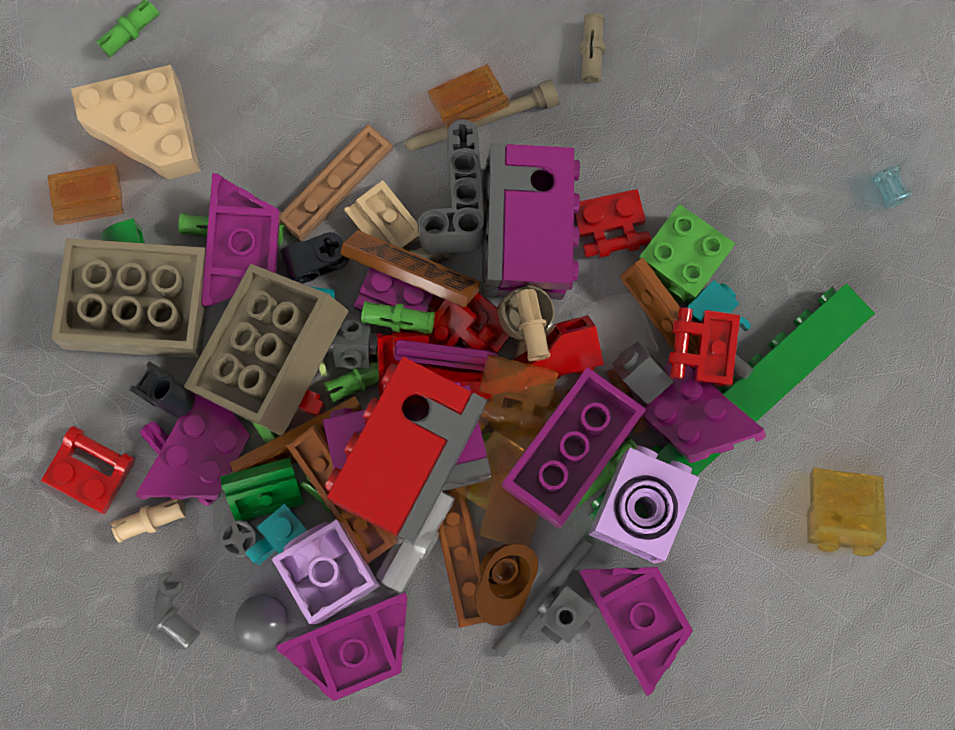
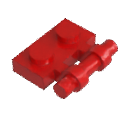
[574,189,651,258]
[428,299,496,370]
[668,308,740,386]

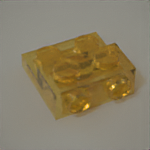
[807,468,887,557]

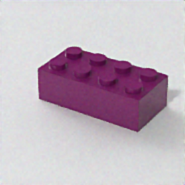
[502,367,646,529]

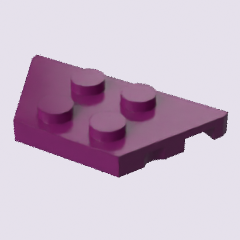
[202,173,281,307]
[642,358,767,463]
[136,393,250,500]
[578,567,693,696]
[276,592,408,701]

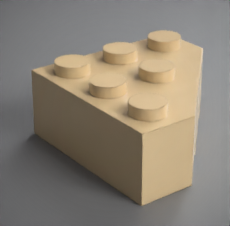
[71,65,201,180]

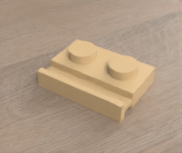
[344,180,419,250]

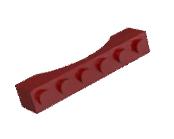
[386,315,604,400]

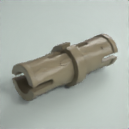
[579,13,606,83]

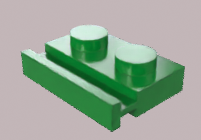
[220,458,304,521]

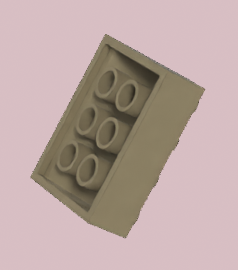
[51,238,206,359]
[184,264,349,436]

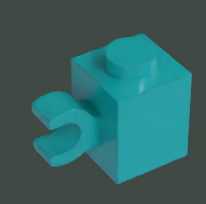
[687,279,751,341]
[246,503,309,566]

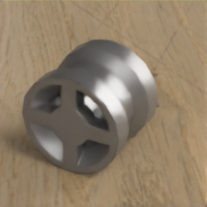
[220,521,260,558]

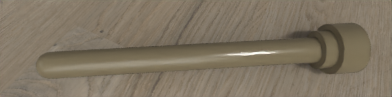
[405,79,559,151]

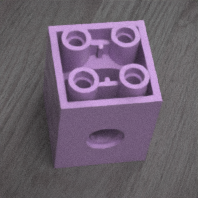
[588,446,699,564]
[272,519,380,624]

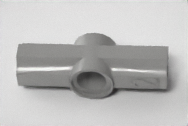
[376,491,456,592]

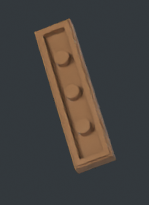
[280,124,393,242]

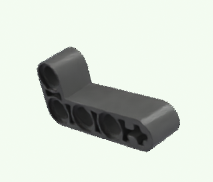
[418,119,484,253]

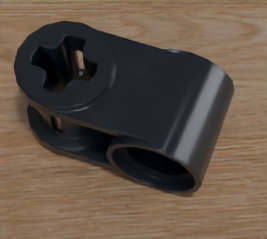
[281,232,350,284]
[129,361,195,418]

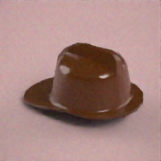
[475,543,539,626]

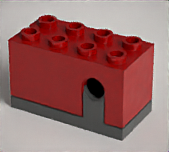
[325,357,487,545]

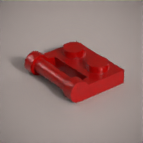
[41,426,135,514]

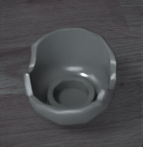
[234,594,289,653]

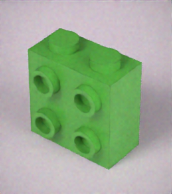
[638,204,736,305]

